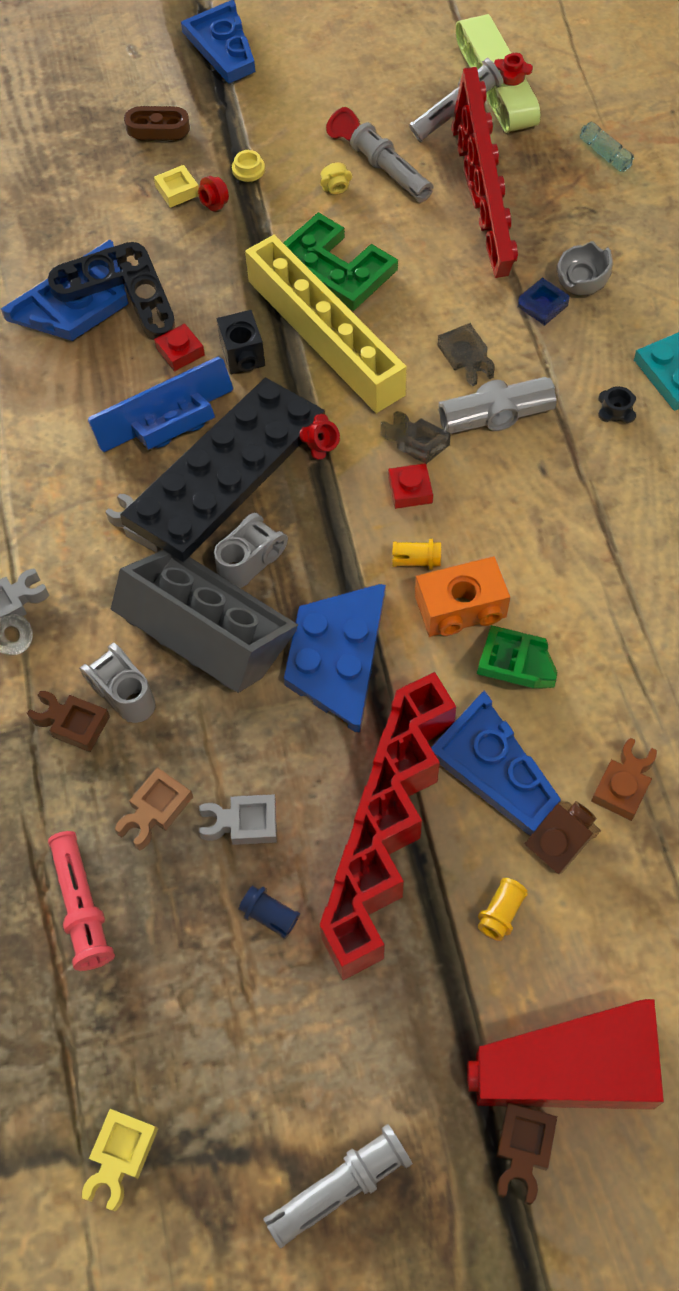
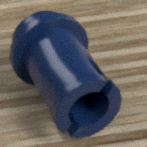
[238,886,300,939]

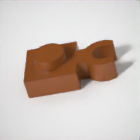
[591,738,657,821]

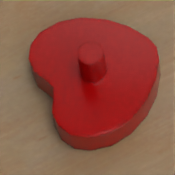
[326,107,361,141]

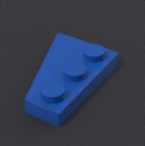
[181,0,256,84]
[431,690,561,836]

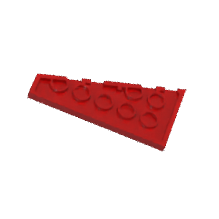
[451,67,518,278]

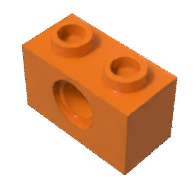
[415,556,510,637]

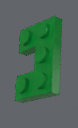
[283,212,398,311]

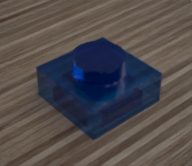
[518,277,570,326]

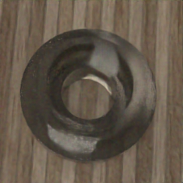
[0,614,33,655]

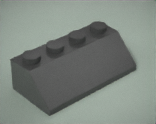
[111,550,298,693]

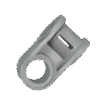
[214,513,288,588]
[79,642,156,723]

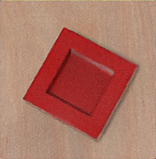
[154,323,205,372]
[388,463,433,509]

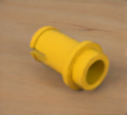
[392,539,441,570]
[478,878,528,941]

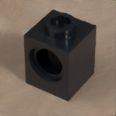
[216,310,265,375]

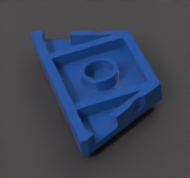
[1,240,129,341]
[284,584,386,732]

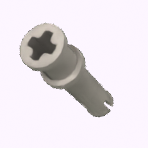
[409,58,504,142]
[350,122,434,203]
[263,1124,413,1249]

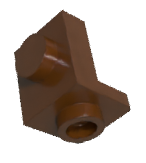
[524,801,601,875]

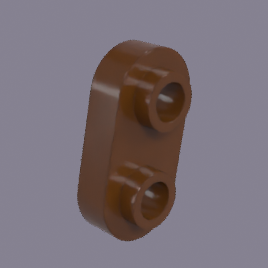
[124,106,190,140]

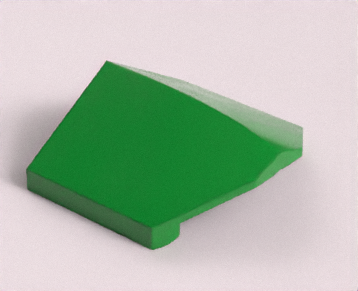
[477,625,558,688]

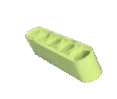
[456,14,541,133]

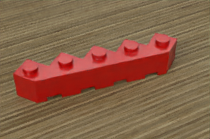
[320,672,456,980]

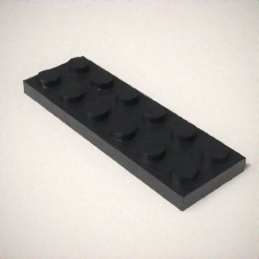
[120,377,325,562]

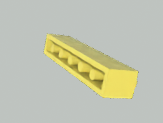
[245,235,407,414]

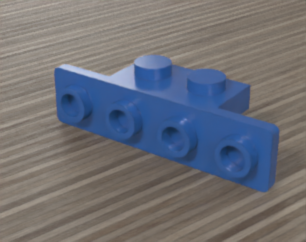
[88,356,233,452]

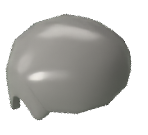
[557,241,613,295]

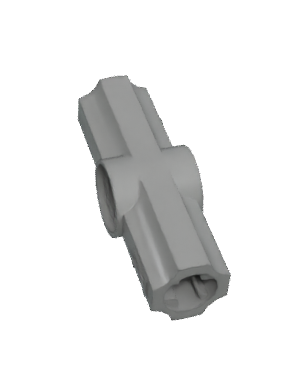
[438,377,557,435]

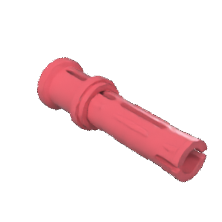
[48,831,115,971]

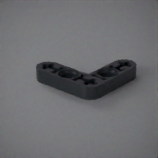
[48,242,175,340]

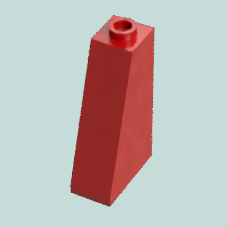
[467,999,664,1109]

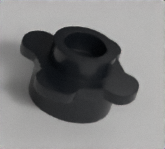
[598,386,636,423]

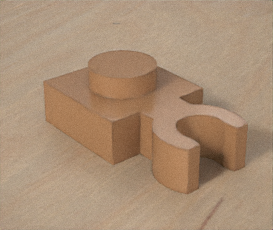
[115,767,193,851]

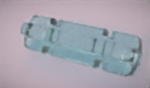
[580,122,634,172]

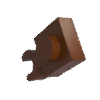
[27,691,110,752]
[496,1103,558,1205]

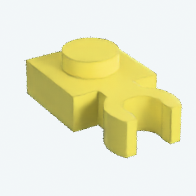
[82,1109,158,1212]

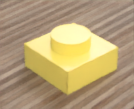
[154,165,199,208]

